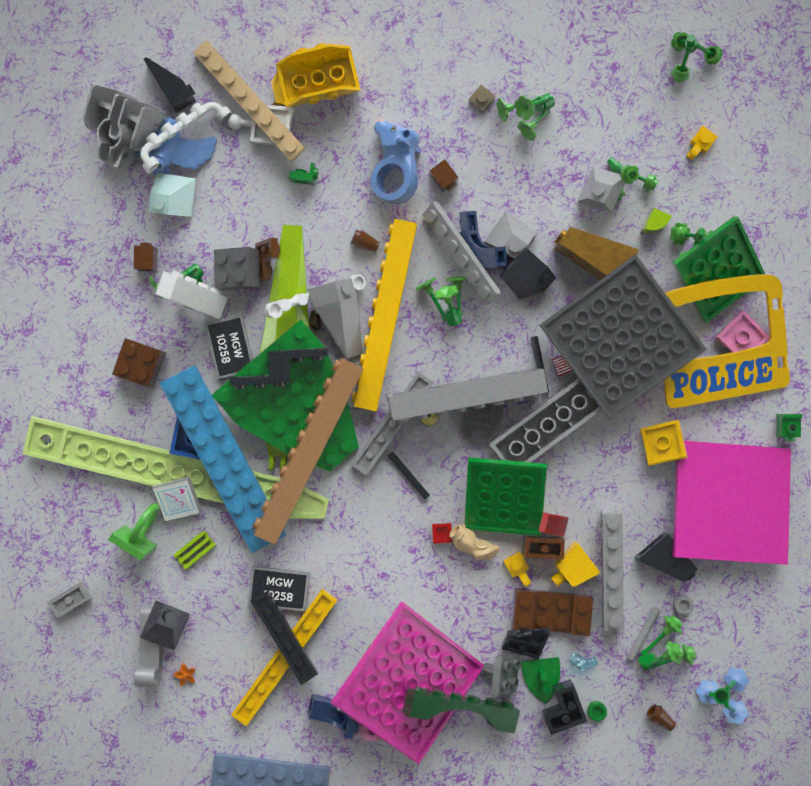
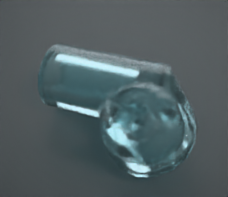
[569,653,598,670]

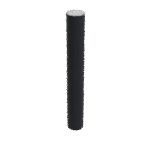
[530,336,549,392]
[387,452,430,500]

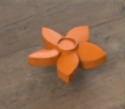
[173,663,196,686]

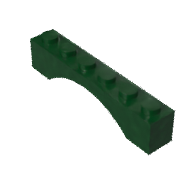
[402,686,520,734]

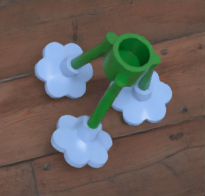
[696,668,749,725]

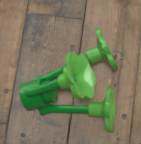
[496,93,555,141]
[415,276,467,326]

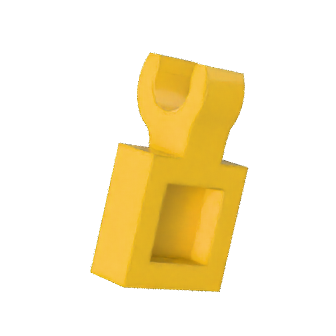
[686,126,717,160]
[503,551,531,587]

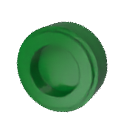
[587,701,607,722]

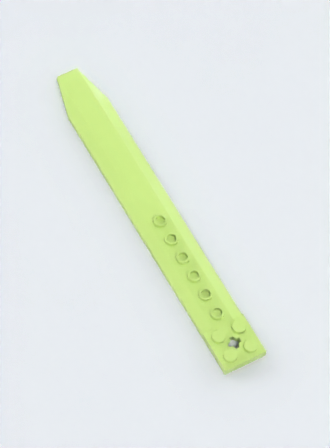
[23,416,329,519]

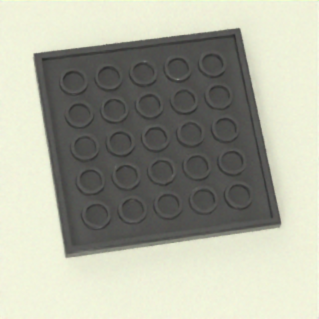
[539,254,707,420]

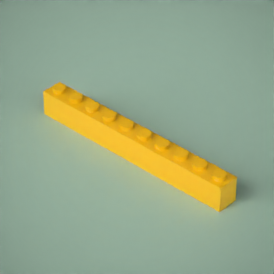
[351,219,417,412]

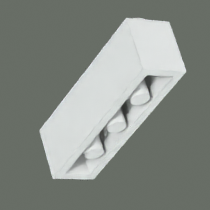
[155,271,228,319]

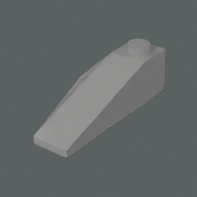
[308,278,363,359]

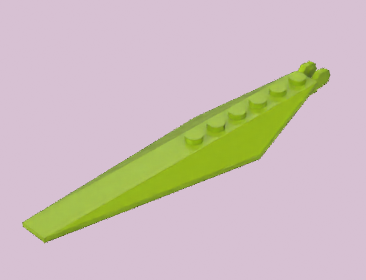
[260,224,309,471]

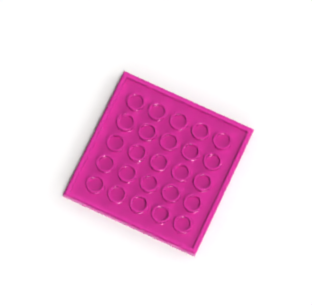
[331,601,484,765]

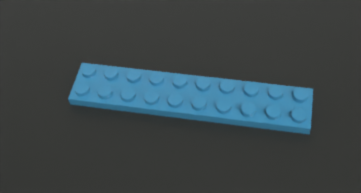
[159,365,286,553]

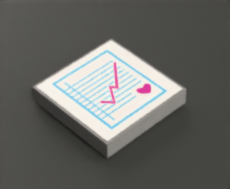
[152,476,202,522]

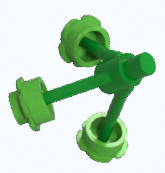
[671,32,723,82]
[607,157,659,201]

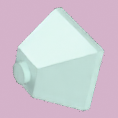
[149,173,196,217]

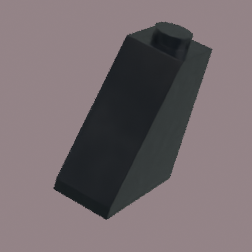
[635,532,698,582]

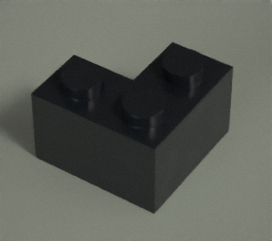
[541,679,588,735]

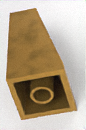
[554,227,640,280]

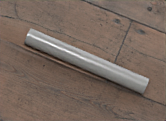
[627,606,661,661]

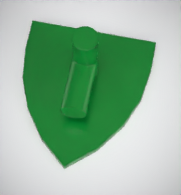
[521,657,560,704]

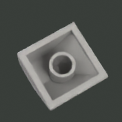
[577,167,625,212]
[484,211,537,262]

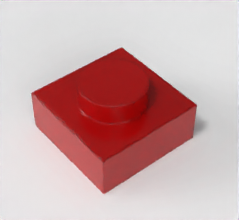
[432,522,453,544]

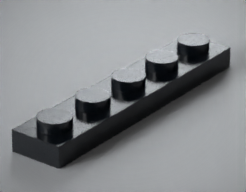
[250,590,319,685]

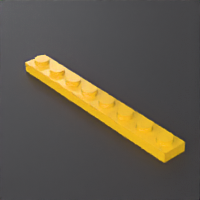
[231,588,338,726]

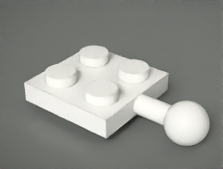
[228,105,294,146]

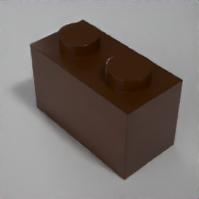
[522,536,565,560]

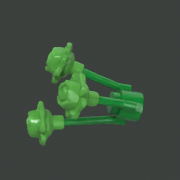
[638,615,696,671]

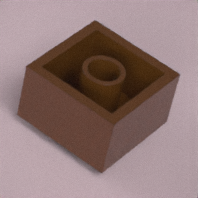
[112,338,166,388]

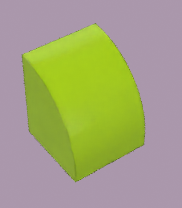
[641,208,672,234]

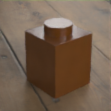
[429,159,459,192]
[134,243,158,272]

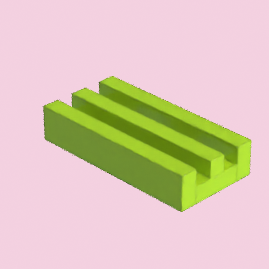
[174,530,217,570]

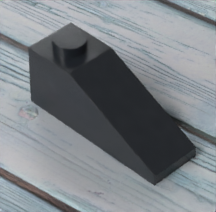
[143,57,196,113]

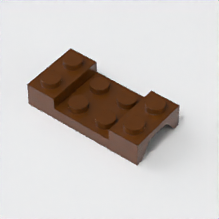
[512,588,593,636]

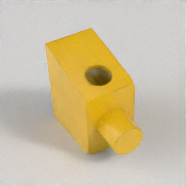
[551,541,600,587]

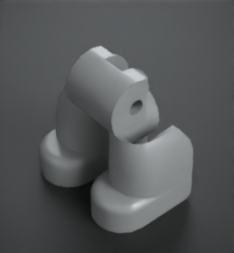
[83,84,166,170]

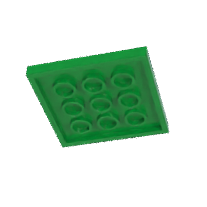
[672,216,765,323]
[464,457,547,536]

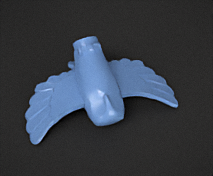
[135,118,217,176]

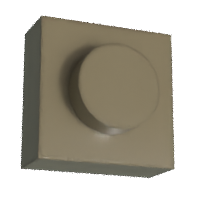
[469,84,496,113]

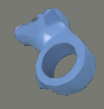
[370,120,421,205]

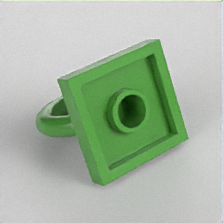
[108,503,160,561]

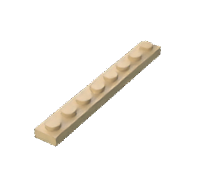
[193,40,306,162]

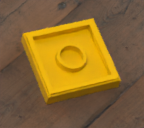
[640,420,688,466]

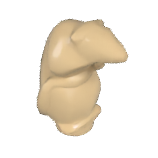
[450,524,500,560]

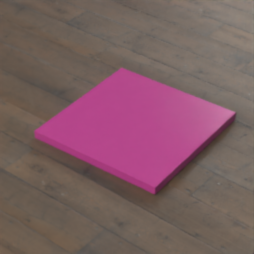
[673,441,791,565]

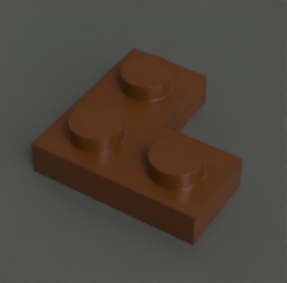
[255,238,280,282]

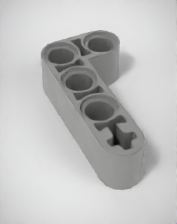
[134,606,163,687]

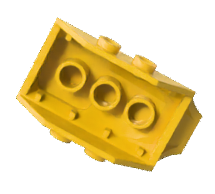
[271,43,361,108]

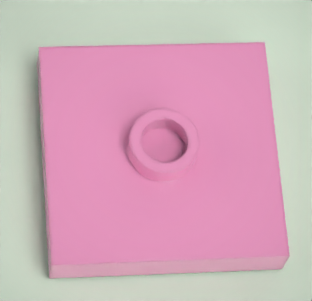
[715,310,769,353]

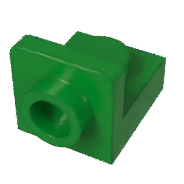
[289,162,319,185]

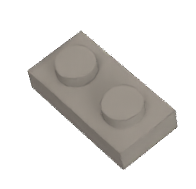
[47,581,92,618]

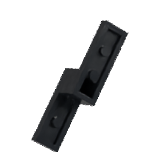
[229,348,328,389]

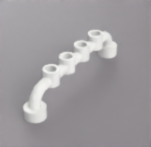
[140,102,232,173]
[265,274,366,318]

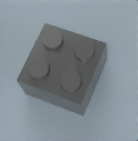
[214,247,260,291]

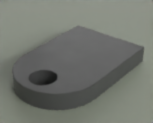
[460,400,506,445]

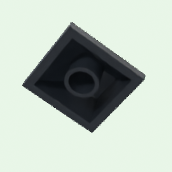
[499,247,556,299]
[140,601,190,651]

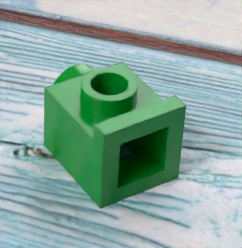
[776,414,802,441]

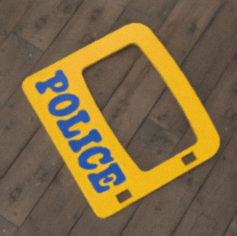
[663,274,790,408]

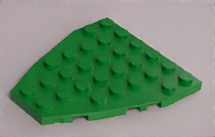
[211,319,359,472]

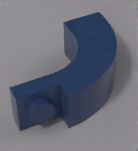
[459,211,508,268]
[307,694,360,739]

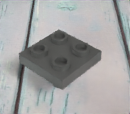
[482,652,521,697]

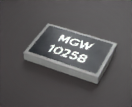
[205,315,253,379]
[248,566,310,611]

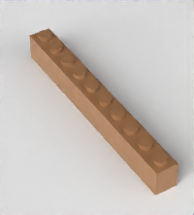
[252,358,363,545]

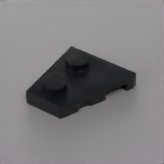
[502,628,550,659]

